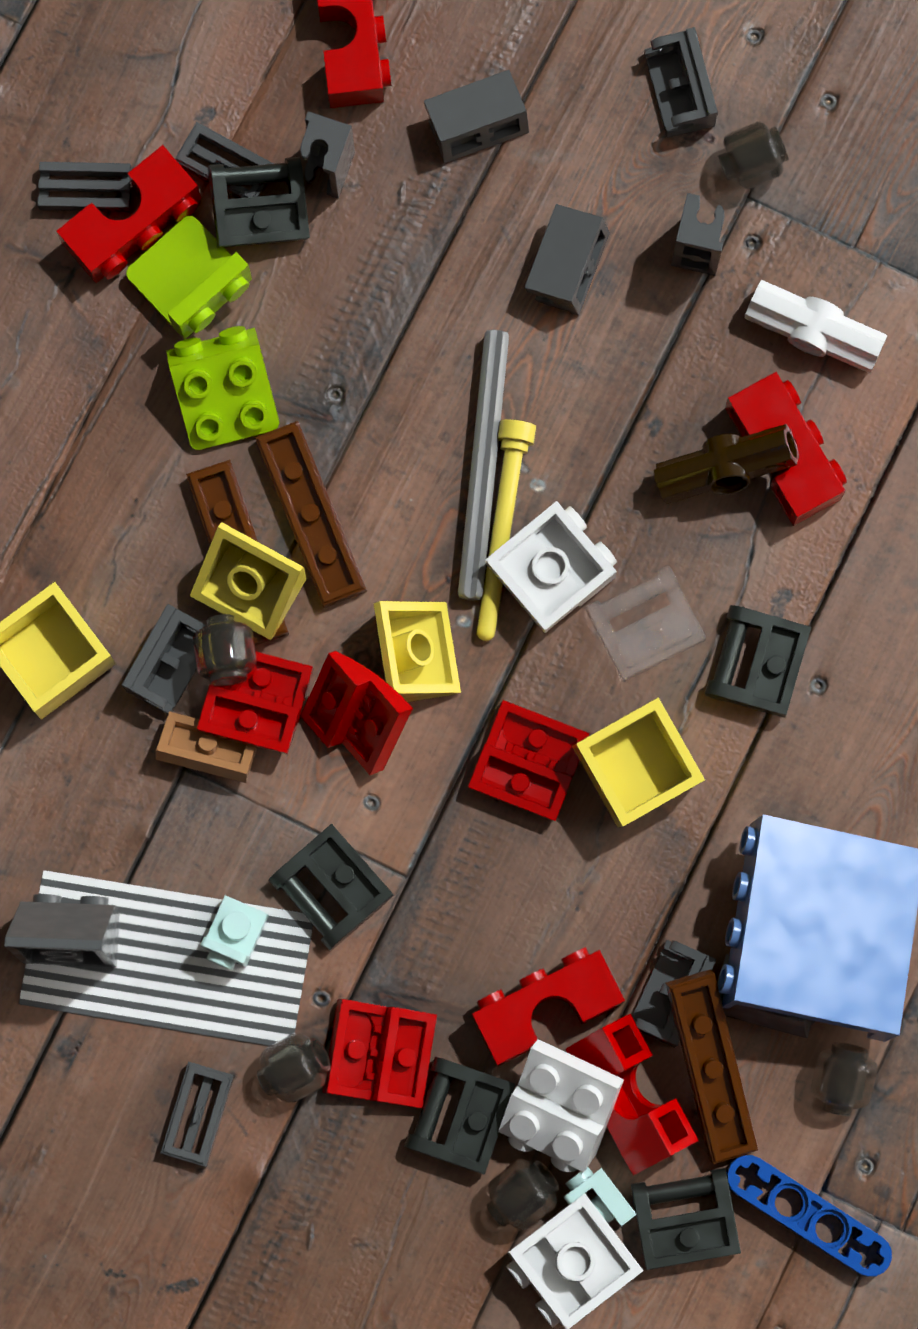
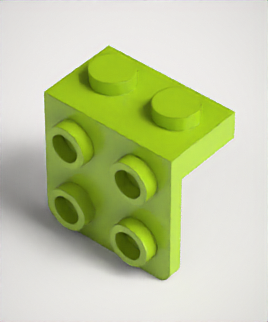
[126,216,252,339]
[166,326,279,450]

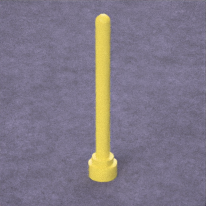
[477,419,536,641]

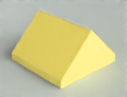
[190,522,306,640]
[373,601,461,702]

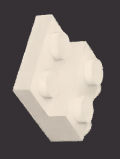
[485,501,617,633]
[498,1039,624,1172]
[506,1193,643,1329]

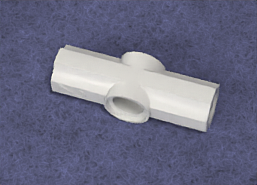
[744,280,888,373]

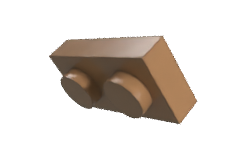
[156,711,258,783]

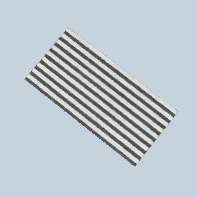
[19,870,313,1049]

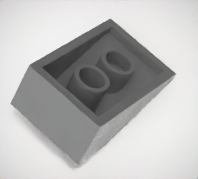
[5,894,120,967]

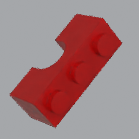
[317,0,392,108]
[56,145,201,283]
[725,372,847,526]
[472,947,625,1067]
[565,1014,699,1176]

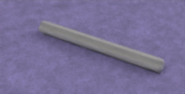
[458,330,509,601]

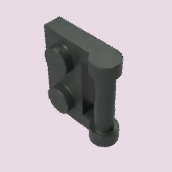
[208,157,310,248]
[704,605,811,718]
[269,823,394,951]
[404,1056,515,1175]
[631,1168,741,1270]

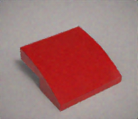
[197,643,314,754]
[301,651,413,775]
[468,700,590,821]
[322,999,437,1108]

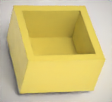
[0,582,116,720]
[572,697,705,827]

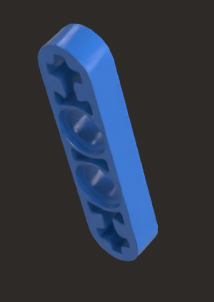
[726,1155,892,1276]

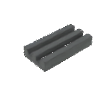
[175,122,274,198]
[38,162,132,212]
[161,1061,235,1167]

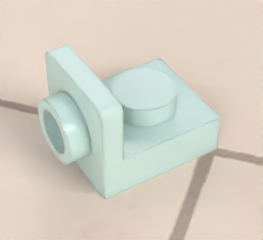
[200,895,269,970]
[564,1167,637,1226]

